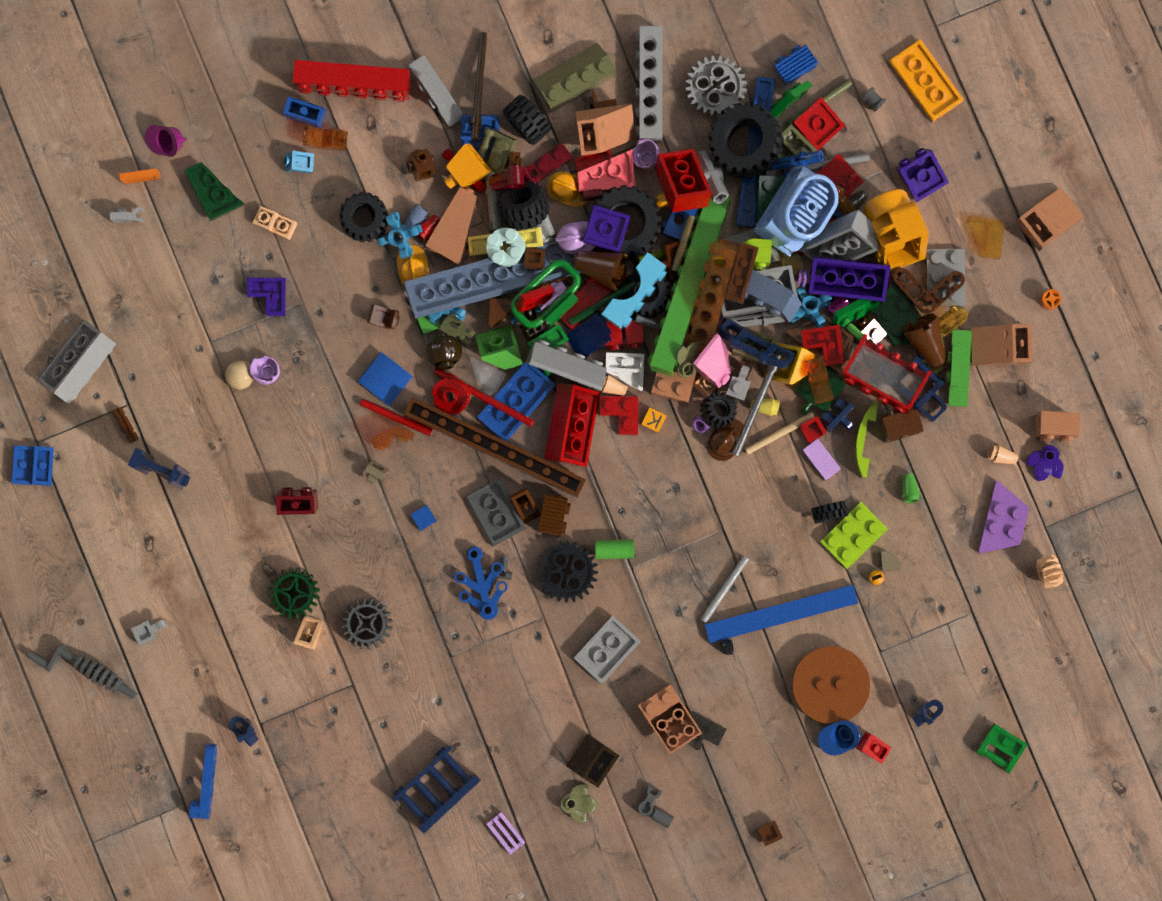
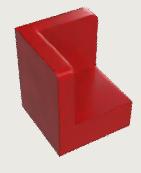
[799,416,827,444]

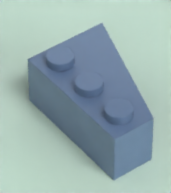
[745,270,802,323]

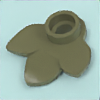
[676,342,700,378]
[560,784,598,823]

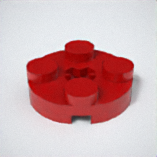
[432,376,471,415]

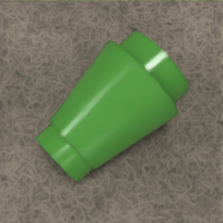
[902,474,921,503]

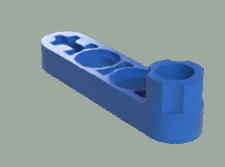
[189,743,217,819]

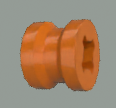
[1040,289,1061,310]

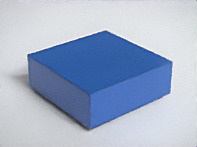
[410,505,437,531]

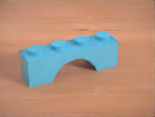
[602,252,667,330]

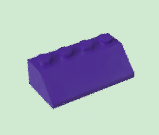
[808,256,890,302]

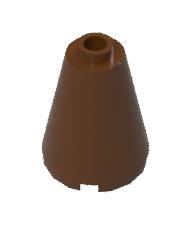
[573,251,628,291]
[902,313,947,369]

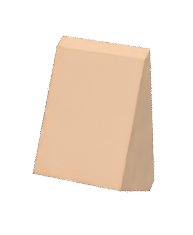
[294,616,323,650]

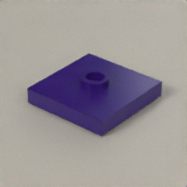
[583,205,630,252]

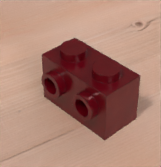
[275,487,319,515]

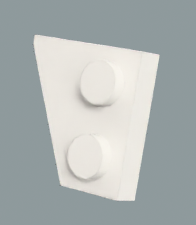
[606,352,644,391]

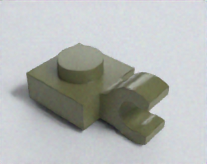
[439,314,475,345]

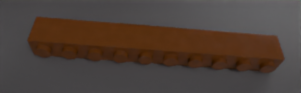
[404,397,586,498]

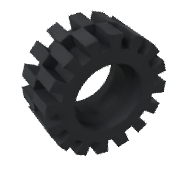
[700,391,737,429]
[811,501,848,524]

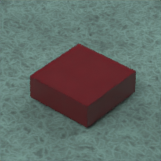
[580,188,602,201]

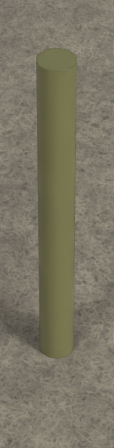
[787,79,853,126]

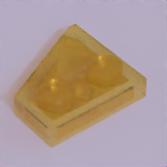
[968,216,1005,260]

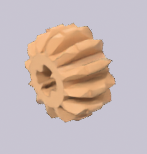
[1036,555,1064,588]

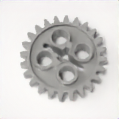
[685,55,747,117]

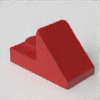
[856,731,892,764]

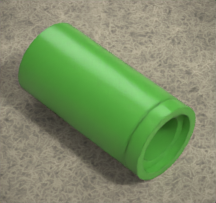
[595,539,634,560]

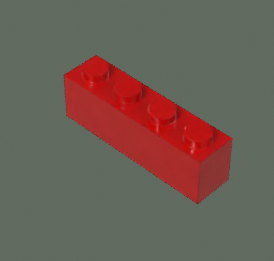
[560,275,627,332]

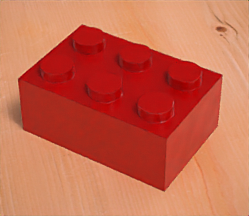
[654,149,712,213]

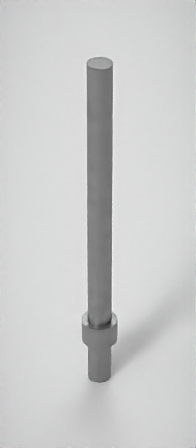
[732,353,782,457]

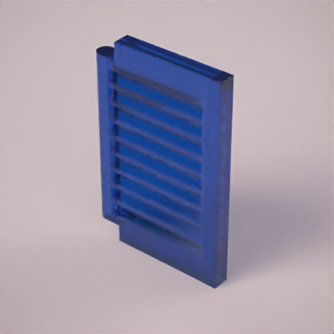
[566,312,612,358]

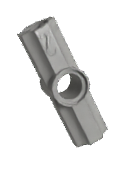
[697,150,729,204]

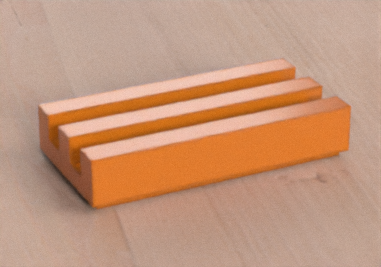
[119,168,161,184]

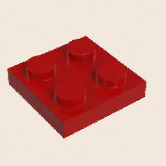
[792,97,845,150]

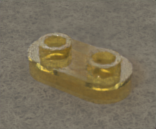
[939,305,968,337]

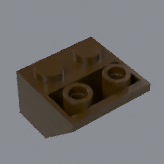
[566,734,620,788]

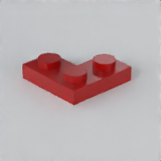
[801,325,845,366]
[600,396,638,435]

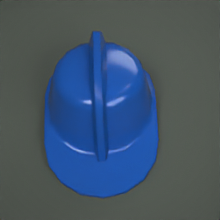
[818,720,860,756]

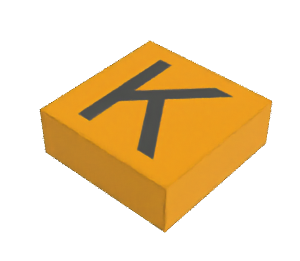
[641,407,667,433]

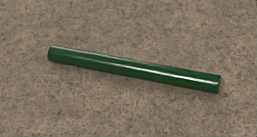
[568,280,638,326]

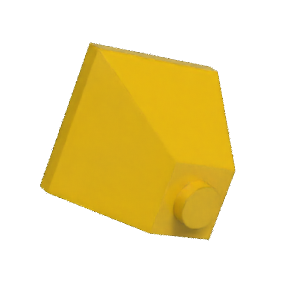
[763,343,817,385]

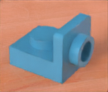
[283,151,314,173]

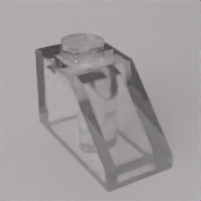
[470,357,506,396]

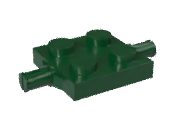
[794,360,846,415]

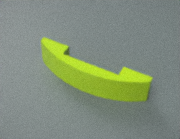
[855,401,879,479]

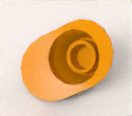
[546,171,588,207]
[397,245,429,285]

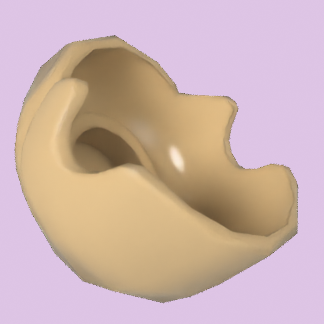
[225,360,253,390]

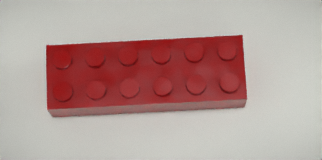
[293,60,411,102]

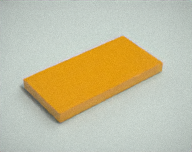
[889,39,964,123]

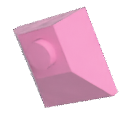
[693,333,731,389]

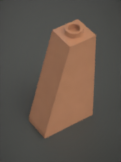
[425,187,477,267]

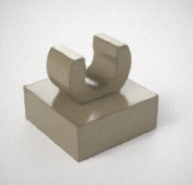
[365,460,389,484]

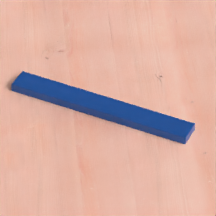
[736,77,776,228]
[705,585,858,643]

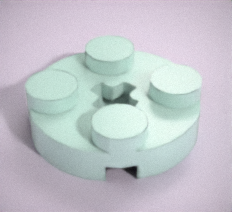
[486,228,526,267]

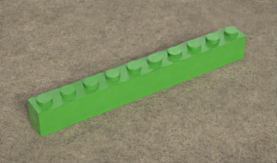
[648,196,731,377]

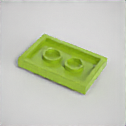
[820,502,888,570]

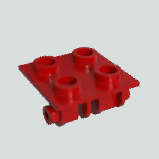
[816,154,864,205]

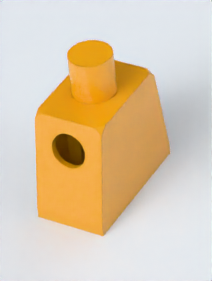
[444,143,492,189]

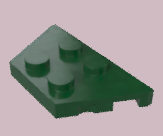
[874,279,921,345]

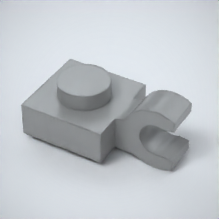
[110,207,144,223]
[726,365,751,401]
[131,619,168,646]

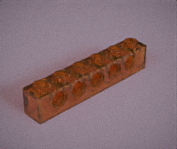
[685,237,739,354]

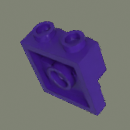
[895,148,949,202]

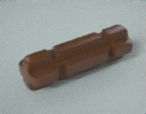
[112,407,139,443]

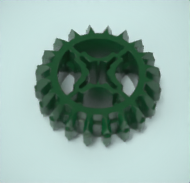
[268,567,320,619]

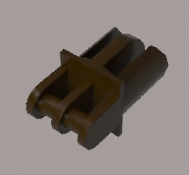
[519,308,545,342]

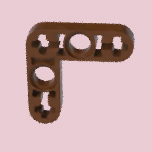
[893,268,965,314]

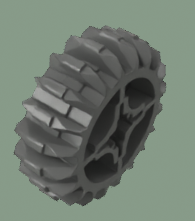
[341,598,393,650]

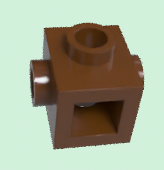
[406,148,435,181]

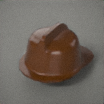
[707,419,744,461]

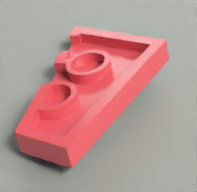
[577,150,635,192]

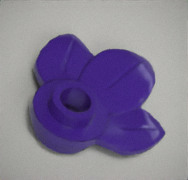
[1026,445,1064,481]

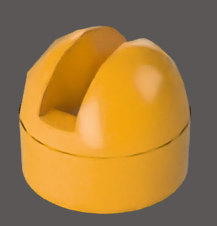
[655,193,670,210]
[868,570,884,585]

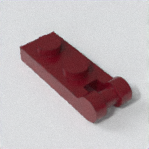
[524,142,573,183]

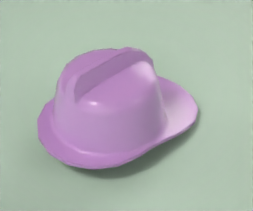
[555,221,596,254]

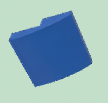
[461,114,499,155]
[357,352,413,406]
[11,445,54,486]

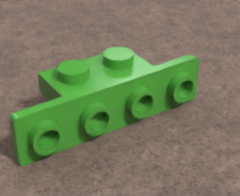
[946,330,972,407]

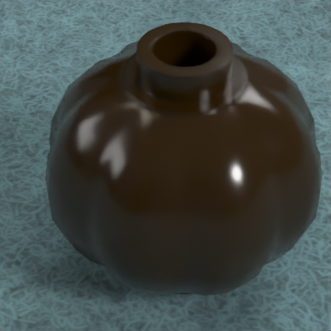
[426,333,462,370]

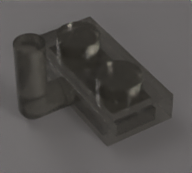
[690,711,727,750]

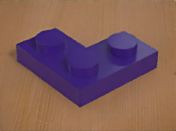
[247,278,286,317]

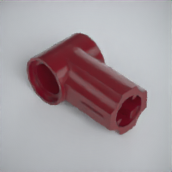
[489,165,524,191]

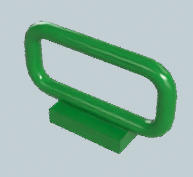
[510,259,581,328]

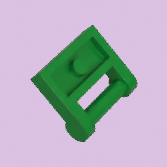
[976,723,1028,774]

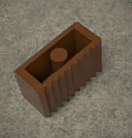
[538,494,571,537]

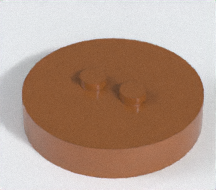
[792,646,870,724]

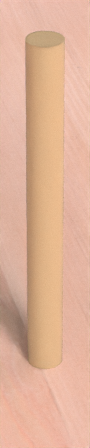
[744,412,815,455]

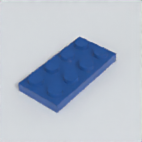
[477,361,556,442]

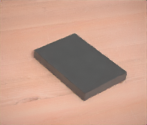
[465,478,527,547]

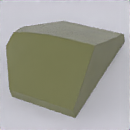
[777,124,818,168]

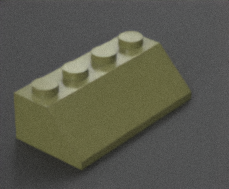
[532,43,617,113]

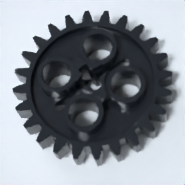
[536,540,598,603]

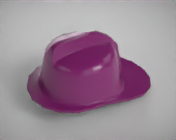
[145,125,186,157]

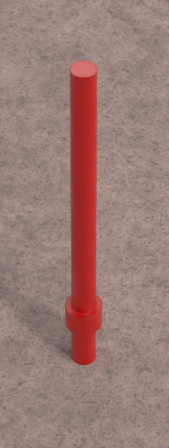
[433,367,535,427]

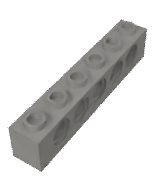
[635,26,662,142]

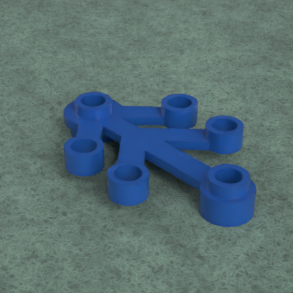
[454,546,508,620]

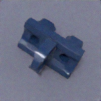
[821,398,855,433]
[912,699,944,727]
[229,715,258,747]

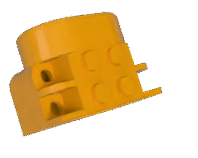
[864,189,929,271]

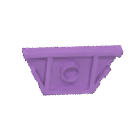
[978,481,1029,553]

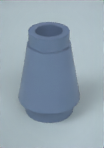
[403,204,428,228]

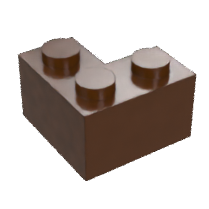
[879,408,924,444]

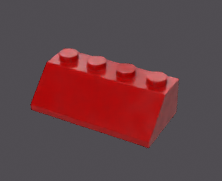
[544,384,600,467]

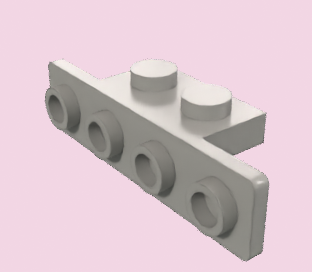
[409,56,463,127]

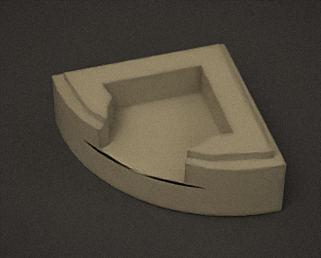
[880,551,902,571]

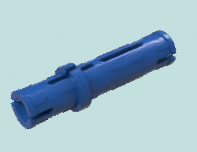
[770,150,824,171]

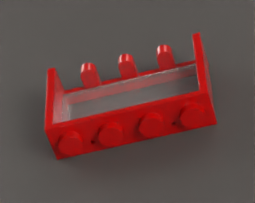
[840,334,932,415]

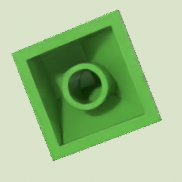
[475,325,523,370]

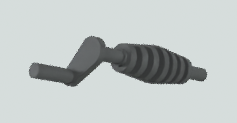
[27,643,137,699]

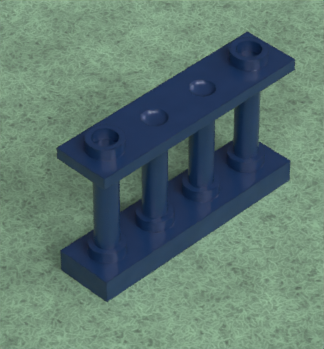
[128,448,190,490]
[392,746,481,834]

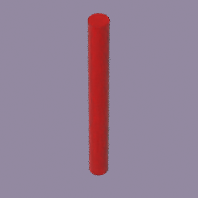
[360,399,432,437]

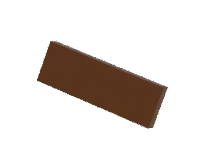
[724,243,759,304]

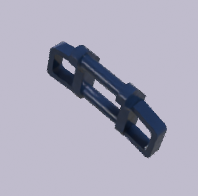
[718,319,795,369]
[878,355,947,422]

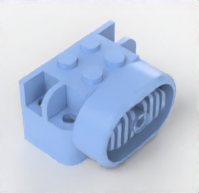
[753,165,838,257]

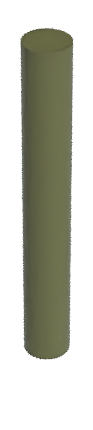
[671,215,695,272]

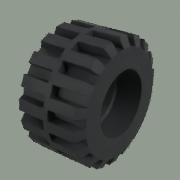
[502,94,551,145]
[497,181,549,230]
[339,192,388,243]
[623,270,671,318]

